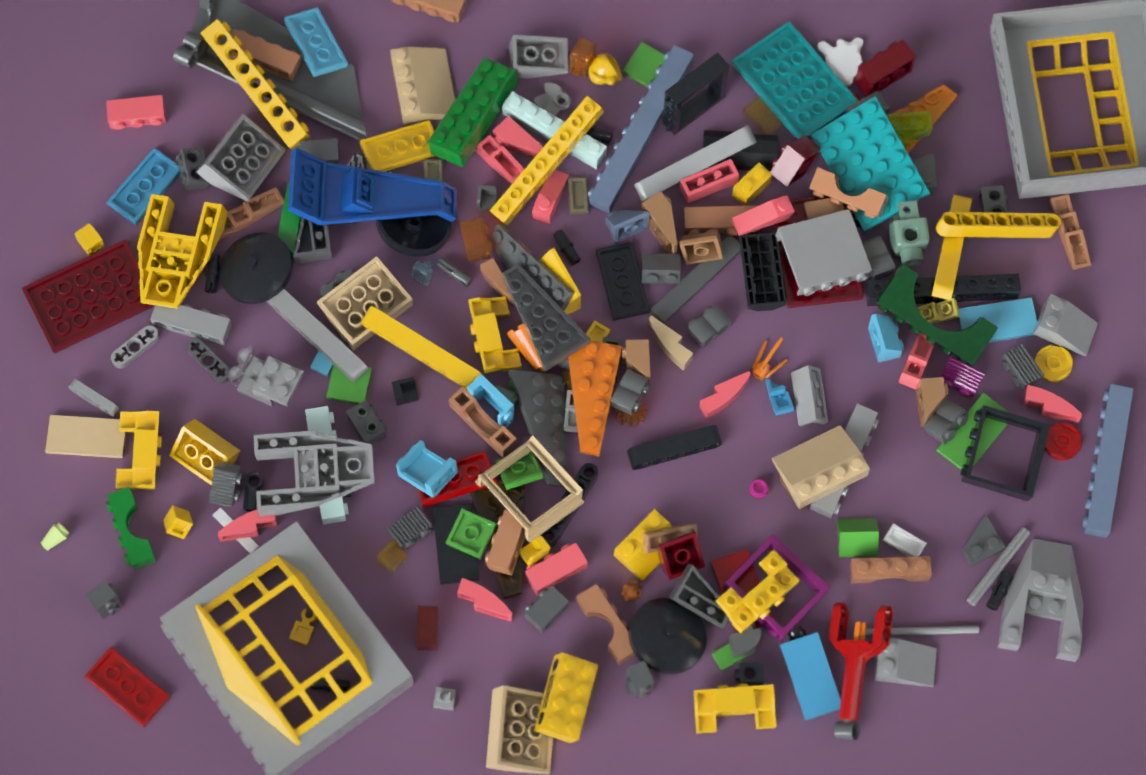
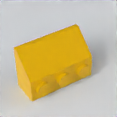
[540,248,581,315]
[169,419,240,486]
[614,509,672,582]

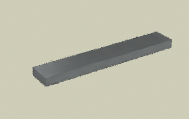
[650,235,741,324]

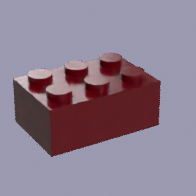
[854,39,916,97]

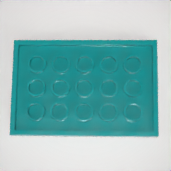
[731,21,858,139]
[811,97,931,232]

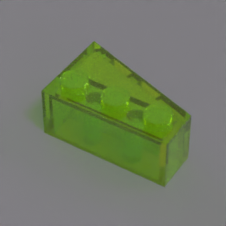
[886,111,933,145]

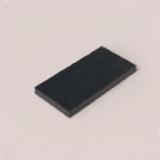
[595,242,650,321]
[432,504,479,585]

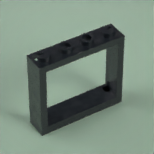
[663,52,730,135]
[960,405,1050,501]

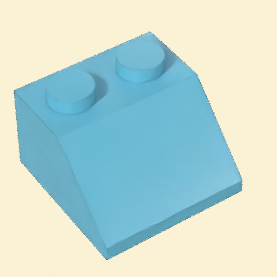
[868,314,904,363]

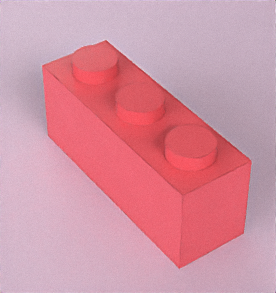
[106,95,166,130]
[679,159,739,205]
[525,543,588,596]

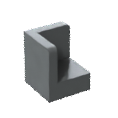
[476,185,497,212]

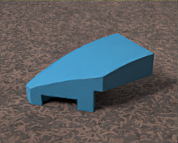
[765,379,794,416]

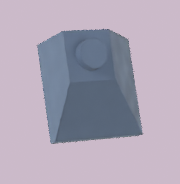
[605,210,650,243]

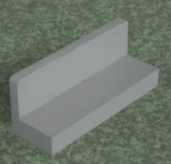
[791,365,828,427]

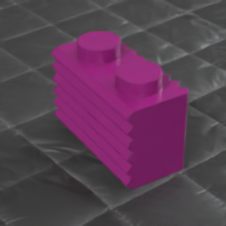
[940,357,985,398]

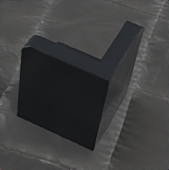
[392,377,419,406]

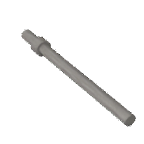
[866,625,979,636]

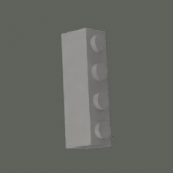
[150,304,232,346]

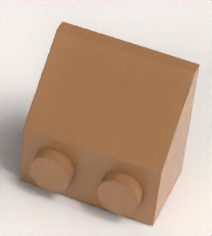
[679,230,723,265]
[621,340,650,385]
[916,377,948,427]

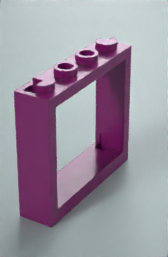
[723,534,830,641]

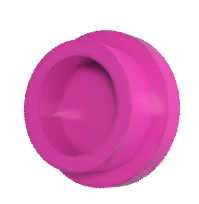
[749,479,769,499]

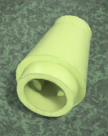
[40,522,70,551]

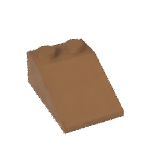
[641,191,678,254]

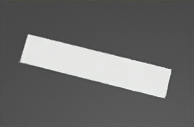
[213,507,258,554]

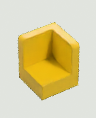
[74,223,105,256]
[163,505,193,539]
[519,535,551,566]

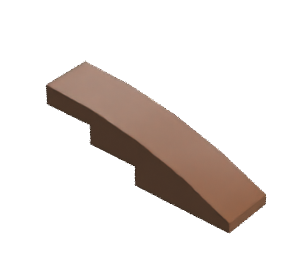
[219,187,284,240]
[1049,194,1091,270]

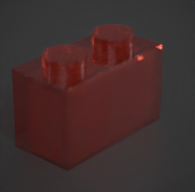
[417,606,439,650]

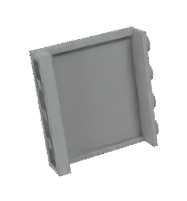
[776,209,872,296]

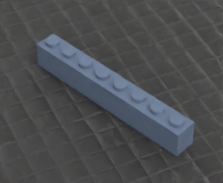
[1082,384,1133,538]

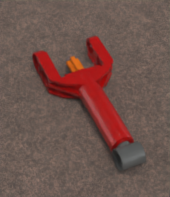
[828,602,893,740]

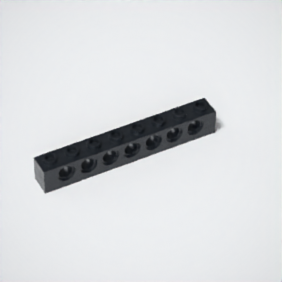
[865,273,1021,306]

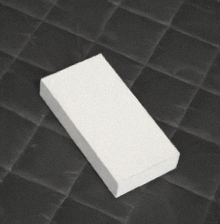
[883,523,927,557]

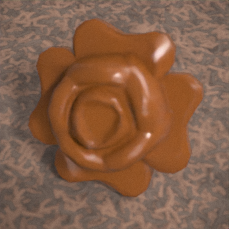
[621,579,642,602]

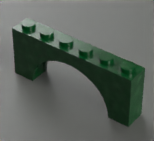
[875,264,998,366]

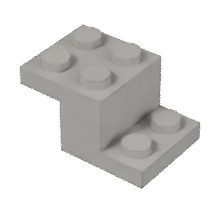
[237,356,304,407]

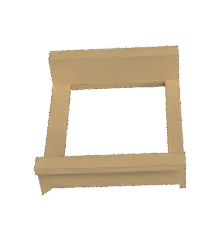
[475,435,584,542]

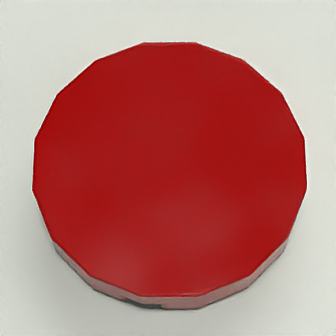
[1044,422,1082,461]

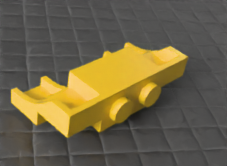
[468,296,522,374]
[115,411,162,490]
[716,550,800,633]
[693,684,776,734]

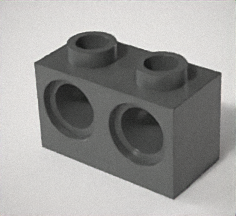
[176,147,210,191]
[978,185,1010,213]

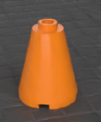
[507,323,545,372]

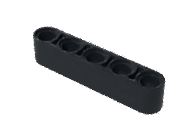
[627,425,723,470]
[541,463,598,548]

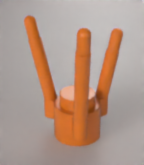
[751,337,788,381]

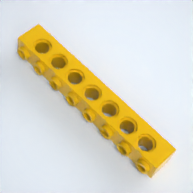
[201,19,311,150]
[490,96,604,226]

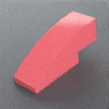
[476,135,525,184]
[898,333,934,390]
[699,371,751,419]
[1023,385,1082,423]
[218,510,277,542]
[457,578,513,622]

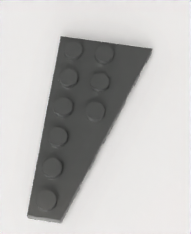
[489,224,575,311]

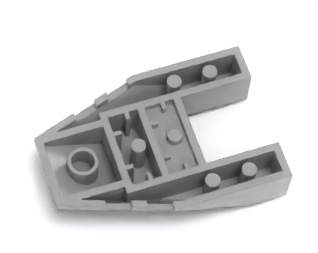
[254,431,375,516]
[997,539,1084,662]

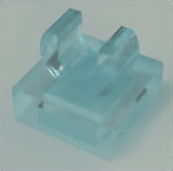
[411,260,433,286]

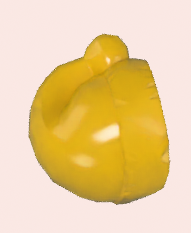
[589,53,622,86]

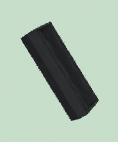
[702,130,778,172]
[739,232,786,312]

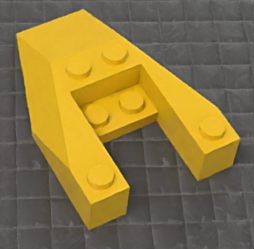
[137,194,228,309]

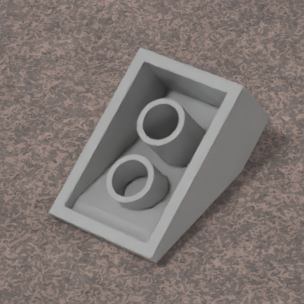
[509,35,568,79]
[1033,294,1098,357]
[874,638,937,687]

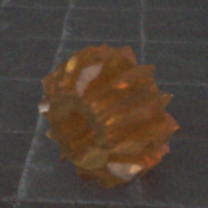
[615,399,647,428]

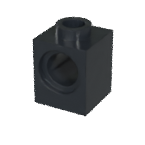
[735,662,764,686]

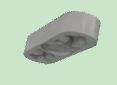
[111,326,159,369]
[68,379,119,417]

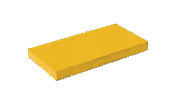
[360,120,435,172]

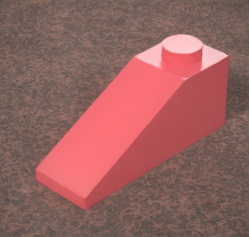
[493,116,543,158]
[532,170,569,224]
[731,195,795,236]

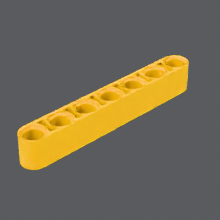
[932,194,972,300]
[935,212,1061,238]
[360,306,483,390]

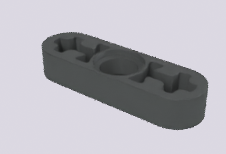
[187,338,231,383]

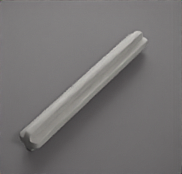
[967,527,1030,606]

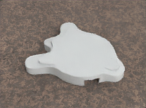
[817,38,863,87]

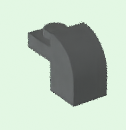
[728,622,761,658]

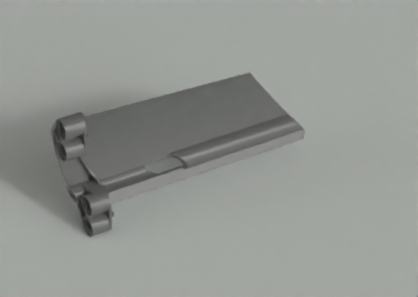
[173,0,367,140]

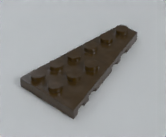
[470,480,525,599]

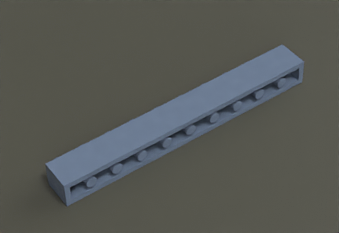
[588,45,694,214]

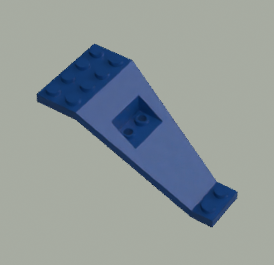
[288,147,457,225]

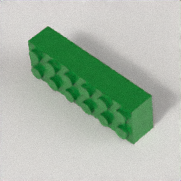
[428,57,519,167]

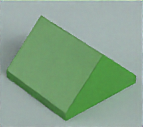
[837,518,879,557]

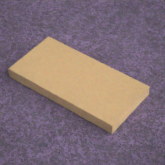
[45,415,126,458]

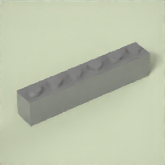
[810,404,879,519]

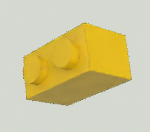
[732,163,772,206]

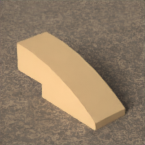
[648,316,693,371]

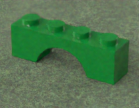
[106,487,156,570]

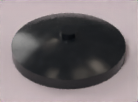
[376,215,452,257]
[219,232,293,304]
[628,598,707,674]

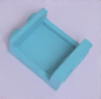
[467,374,514,428]
[396,440,458,498]

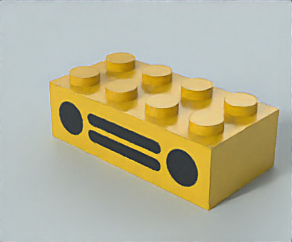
[534,652,598,743]

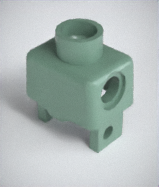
[888,200,930,266]

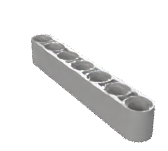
[634,125,757,201]
[266,289,368,383]

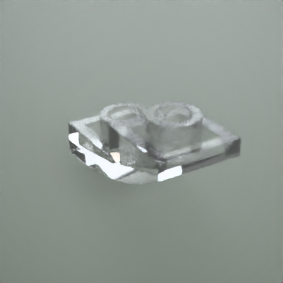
[228,345,255,387]

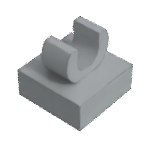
[433,687,456,710]

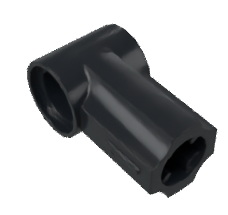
[243,472,264,512]

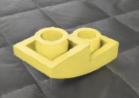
[917,298,960,324]

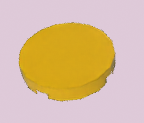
[1034,345,1073,382]

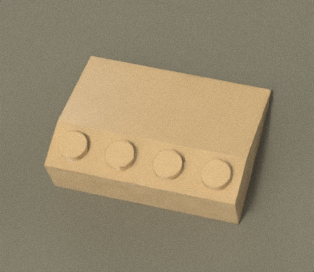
[390,47,455,126]
[317,256,413,351]
[772,425,870,509]
[486,685,553,774]

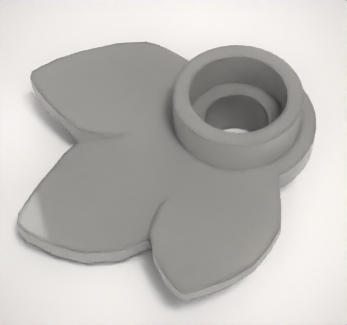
[534,83,571,116]

